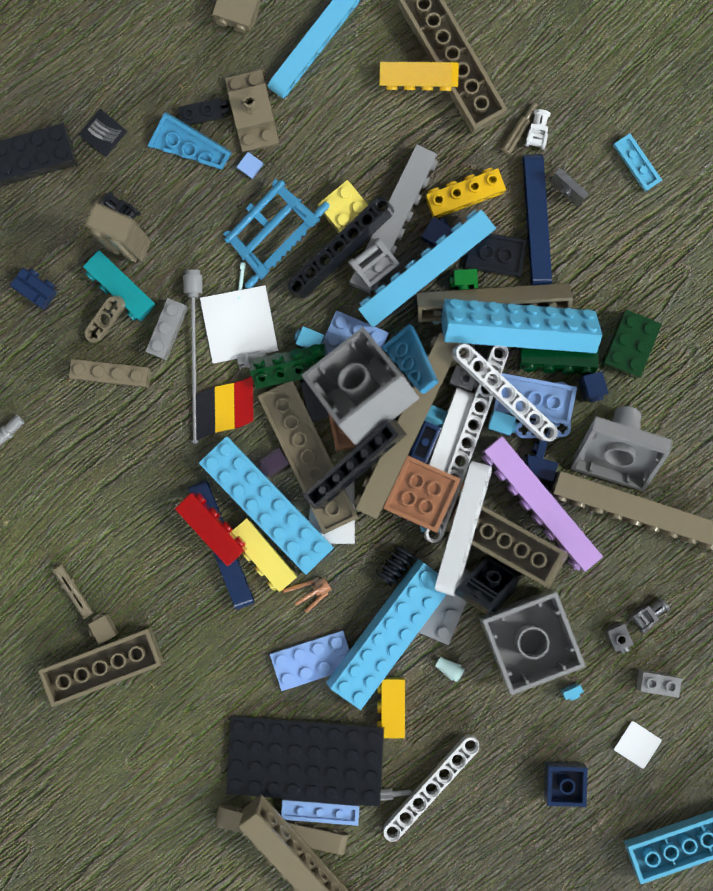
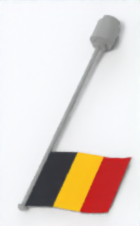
[183,270,254,444]

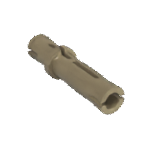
[52,564,94,619]

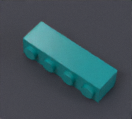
[83,250,157,322]

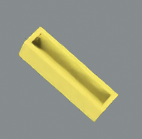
[231,518,297,592]

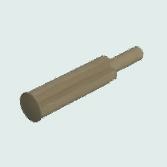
[501,102,538,155]

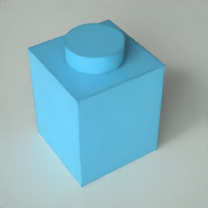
[294,326,325,348]
[487,410,518,436]

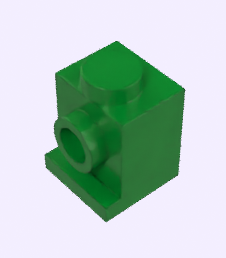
[450,269,478,290]

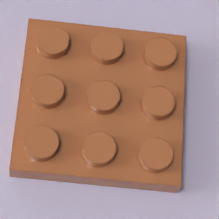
[383,455,461,533]

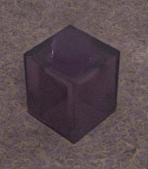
[259,448,290,477]

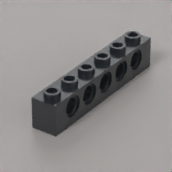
[303,419,407,510]

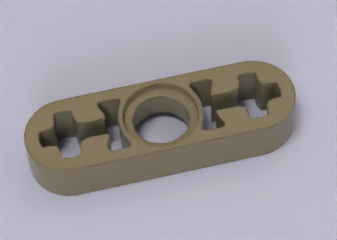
[85,295,125,343]

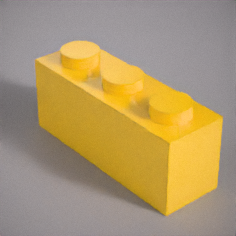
[377,677,405,738]

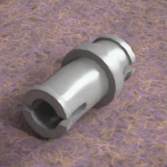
[237,351,267,369]

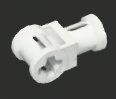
[525,109,551,150]

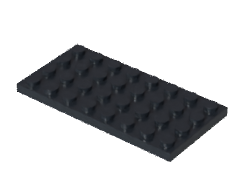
[226,715,385,807]

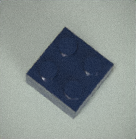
[544,762,588,807]

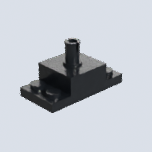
[455,555,524,615]

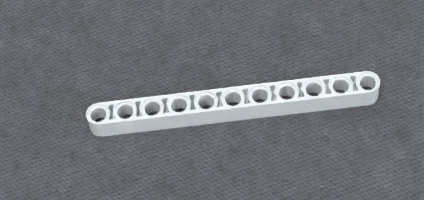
[424,346,509,543]

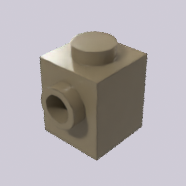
[88,613,119,645]

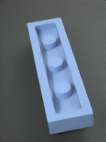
[281,799,360,826]

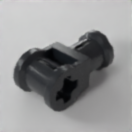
[101,191,141,220]

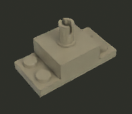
[225,70,280,153]

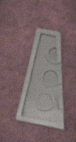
[418,568,472,645]

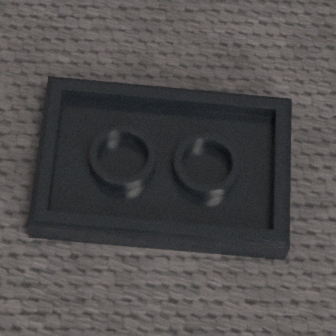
[464,234,527,278]

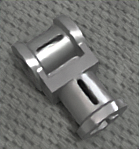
[629,596,670,633]

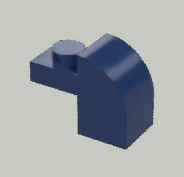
[525,439,558,481]

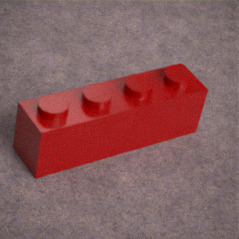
[175,492,247,566]

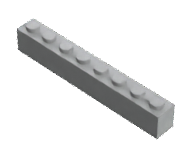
[350,145,439,294]

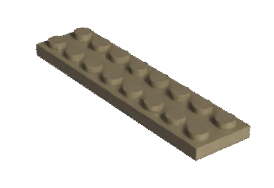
[258,381,358,534]

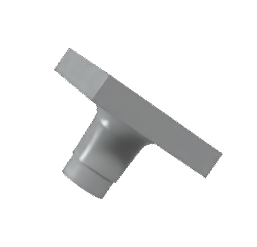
[571,406,672,492]

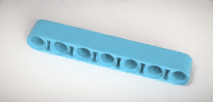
[267,0,360,99]

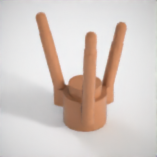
[282,577,331,613]

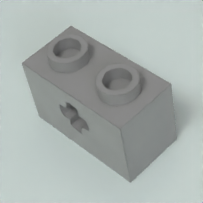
[636,669,682,698]

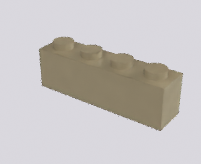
[69,359,151,388]

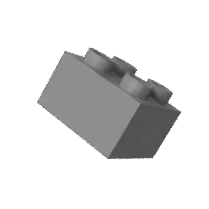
[302,327,420,446]
[479,589,586,695]

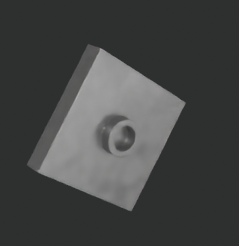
[550,168,588,207]

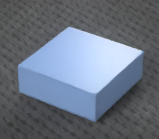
[237,152,264,179]

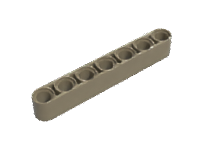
[215,805,349,855]

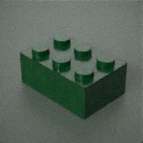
[601,309,662,379]

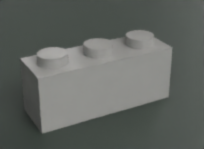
[146,298,188,361]

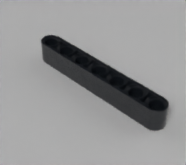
[287,197,394,299]

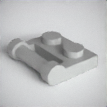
[348,238,400,289]

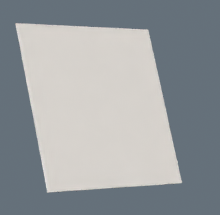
[200,285,278,363]

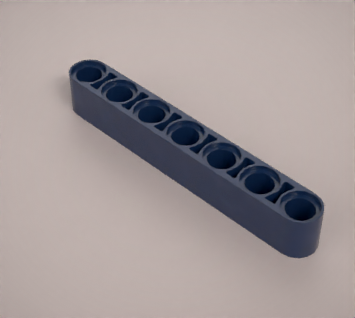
[522,154,552,286]
[188,480,255,610]

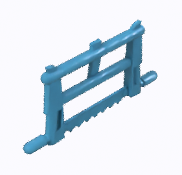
[223,178,330,289]

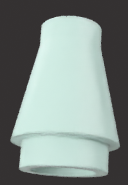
[435,657,465,682]

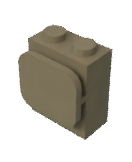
[212,0,261,33]

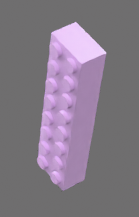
[481,436,603,572]

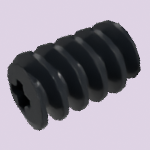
[375,545,417,587]

